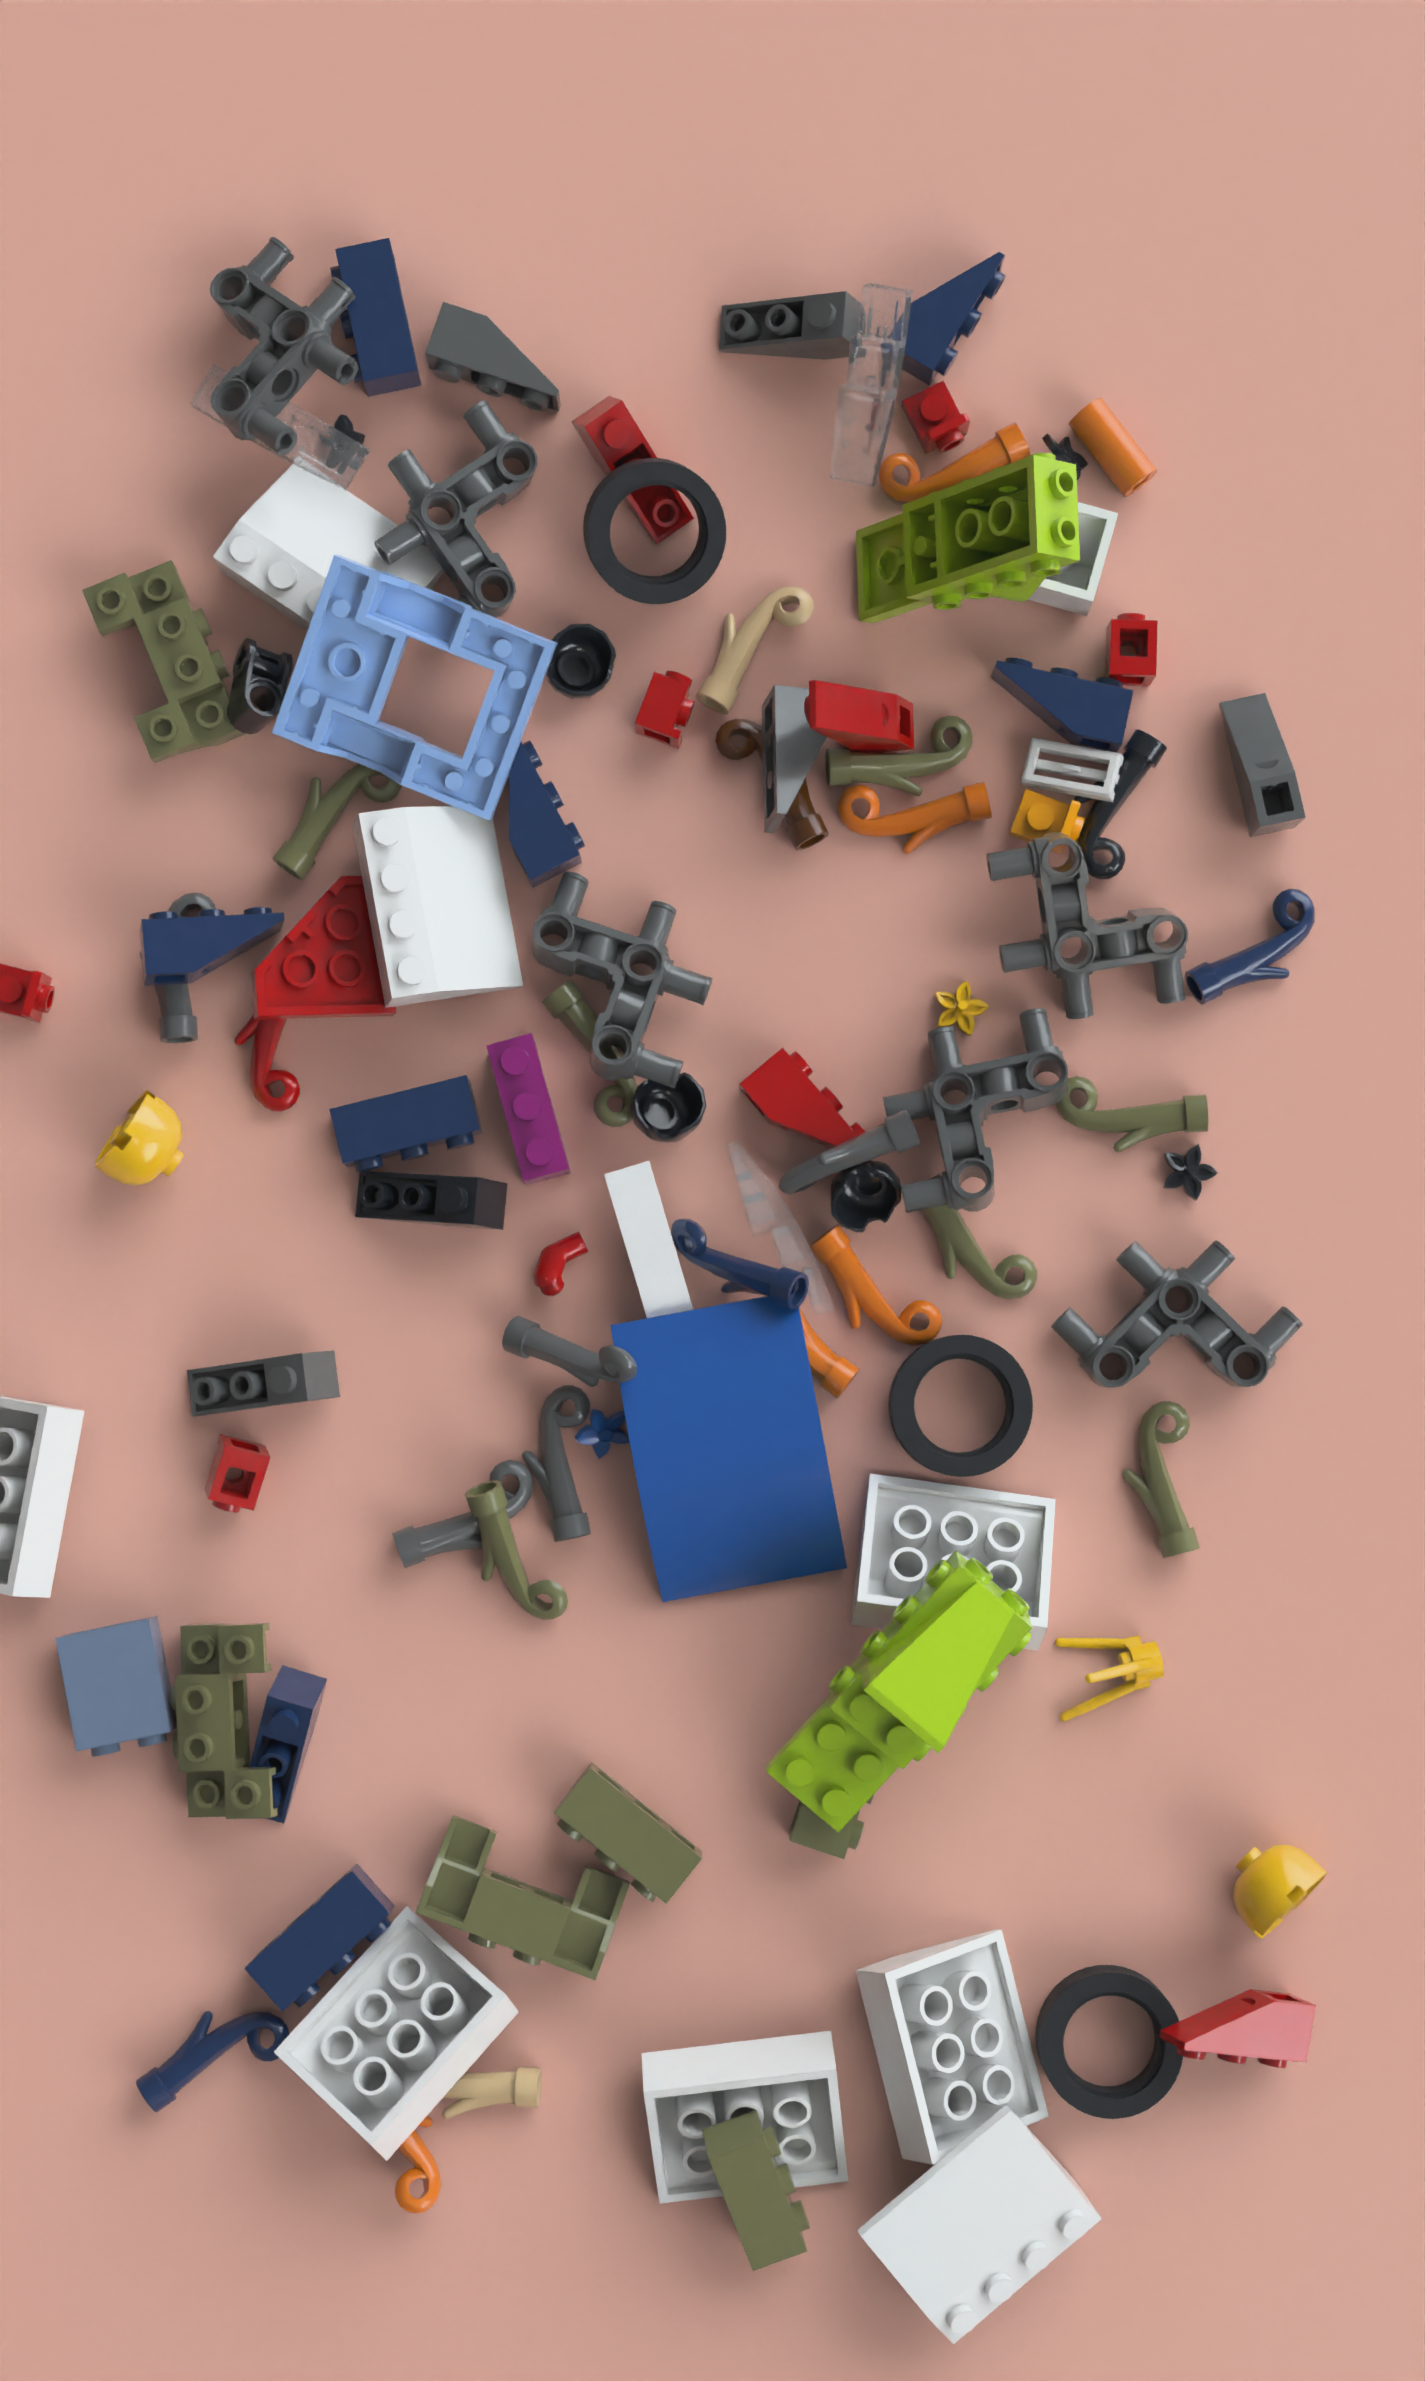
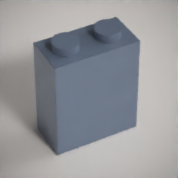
[55,1616,177,1757]

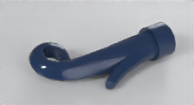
[1185,889,1315,1005]
[671,1218,809,1309]
[136,2011,290,2112]

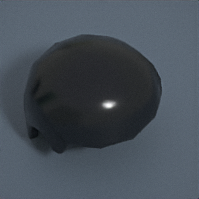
[546,624,616,699]
[630,1072,707,1142]
[830,1160,901,1232]

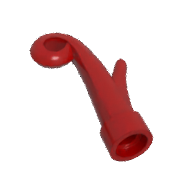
[234,1013,300,1112]

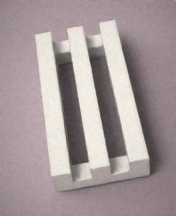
[1021,738,1124,802]

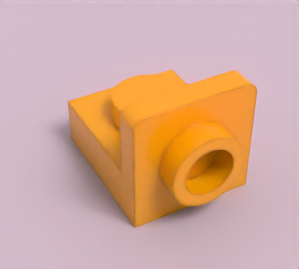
[1009,789,1085,854]

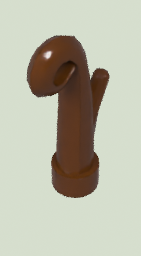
[715,719,829,850]

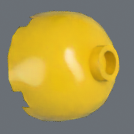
[94,1090,184,1186]
[1233,1844,1327,1939]

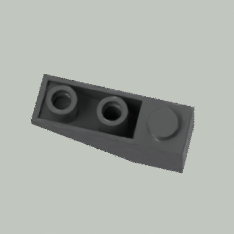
[719,291,869,360]
[425,302,561,412]
[1219,693,1306,837]
[187,1351,340,1417]

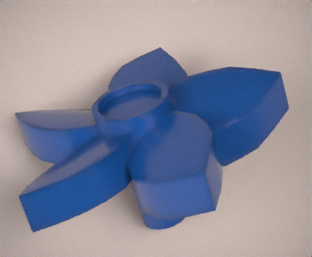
[575,1409,630,1459]

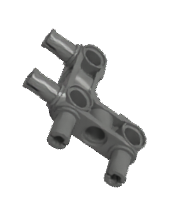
[210,237,358,455]
[374,400,538,618]
[986,832,1188,1019]
[532,871,712,1089]
[883,1008,1068,1213]
[1051,1240,1303,1388]

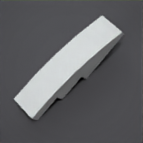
[604,1161,693,1318]

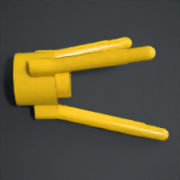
[1055,1635,1164,1722]

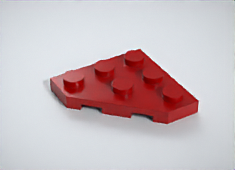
[251,876,397,1019]

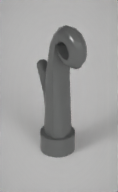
[140,893,216,1043]
[779,1110,920,1194]
[502,1316,637,1387]
[522,1385,591,1542]
[392,1460,533,1568]

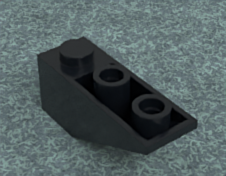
[355,1171,508,1230]

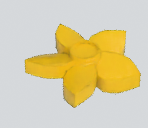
[934,980,989,1036]

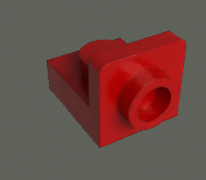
[901,381,970,454]
[0,963,55,1023]

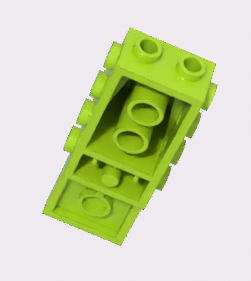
[856,453,1080,624]
[766,1550,1032,1833]

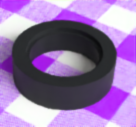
[583,458,726,604]
[888,1335,1033,1477]
[1035,1965,1183,2119]

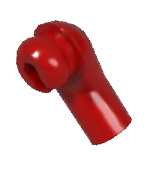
[533,1231,589,1296]

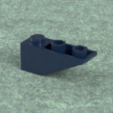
[883,252,1006,386]
[991,657,1134,753]
[509,740,585,888]
[140,907,284,986]
[250,1665,327,1824]

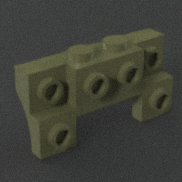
[82,560,245,763]
[171,1623,278,1819]
[415,1815,630,1980]

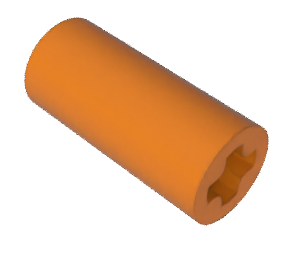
[1068,398,1158,497]

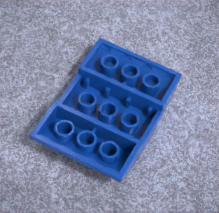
[611,1296,847,1602]

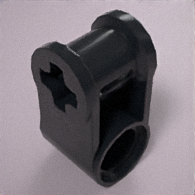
[227,638,293,735]

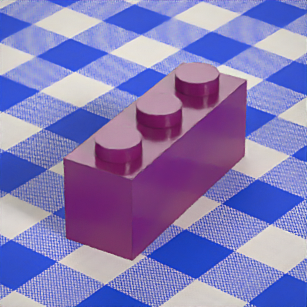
[486,1033,571,1185]

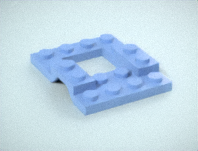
[272,554,557,821]

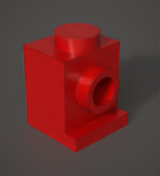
[1104,613,1158,686]
[635,671,695,749]
[204,1434,271,1513]

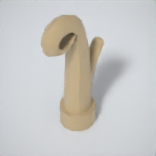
[696,586,814,714]
[442,2067,542,2119]

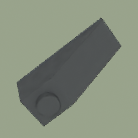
[762,685,827,833]

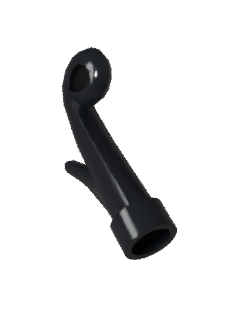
[1074,729,1167,879]

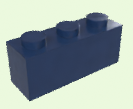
[330,238,422,397]
[329,1075,483,1172]
[244,1864,395,2012]

